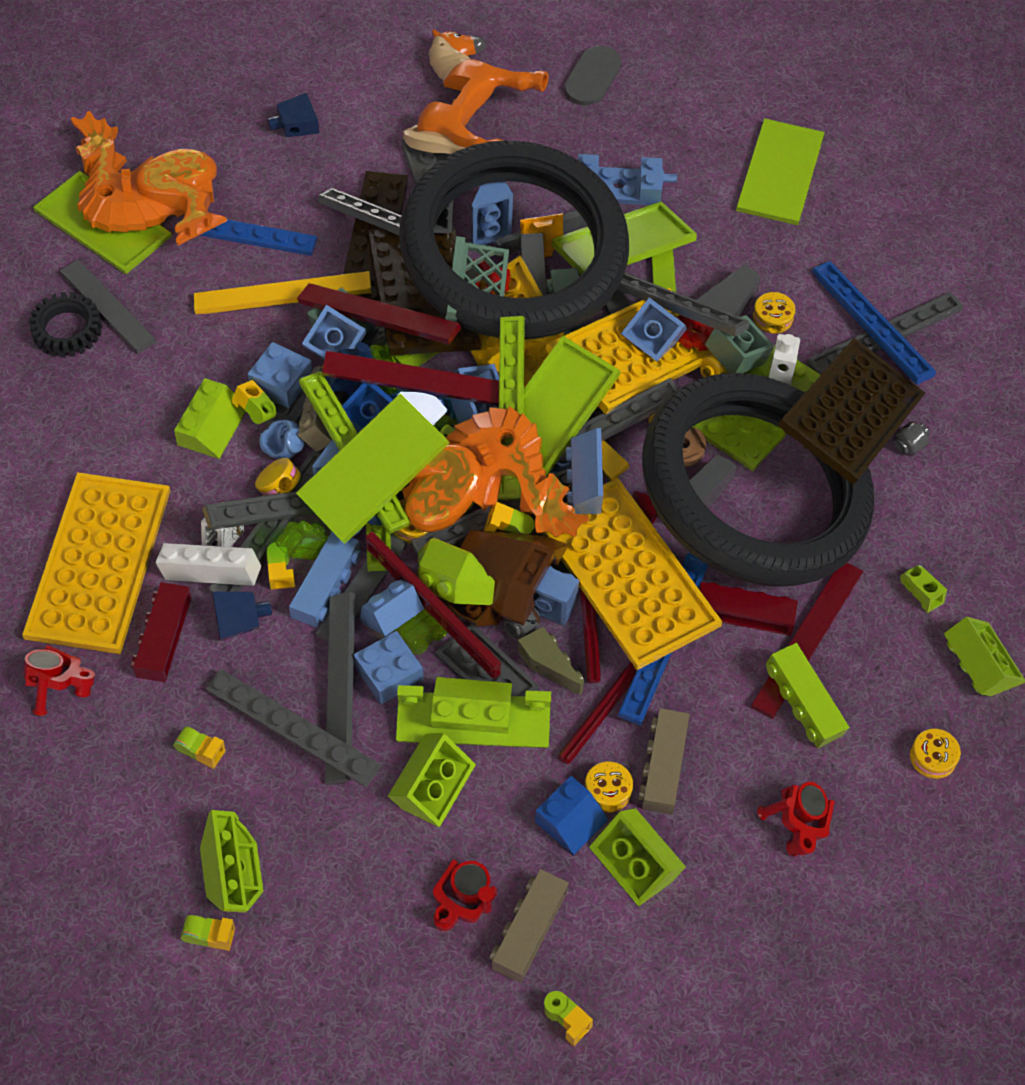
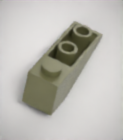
[517,627,584,695]

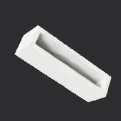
[156,543,261,586]

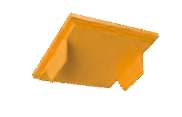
[520,213,563,257]

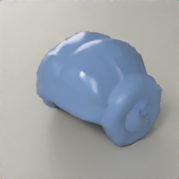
[259,420,305,459]

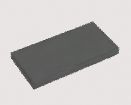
[436,624,540,696]

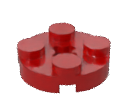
[677,315,714,352]

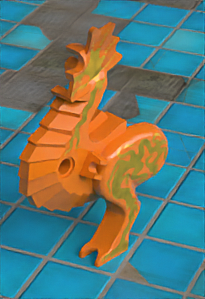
[71,111,227,246]
[402,406,589,537]

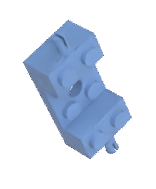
[578,154,677,205]

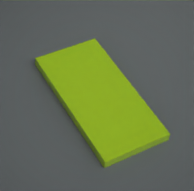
[736,118,825,225]
[33,171,172,274]
[552,202,697,275]
[524,336,621,477]
[296,393,450,544]

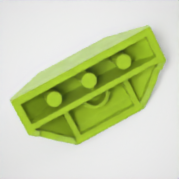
[416,538,495,605]
[200,810,264,913]

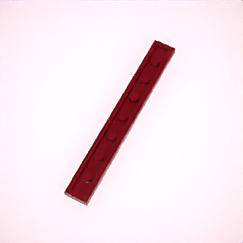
[297,283,461,345]
[322,351,499,406]
[366,531,501,679]
[751,563,863,719]

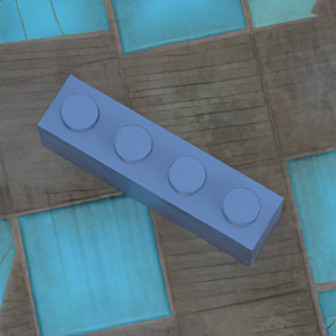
[289,532,362,628]

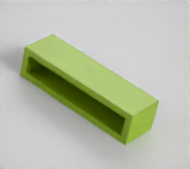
[765,643,850,749]

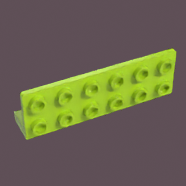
[396,685,551,748]

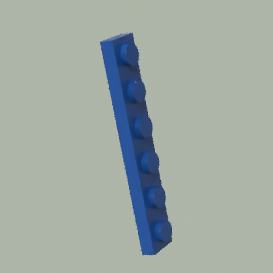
[200,219,317,256]

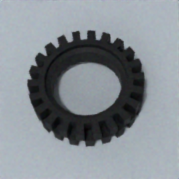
[29,292,102,358]

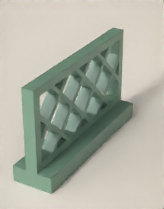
[445,236,509,322]

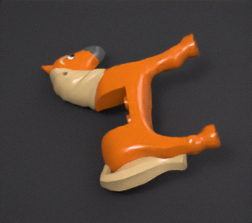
[403,29,549,154]

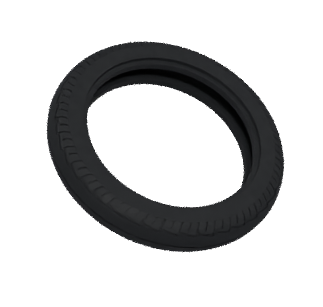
[399,140,629,340]
[642,373,874,587]

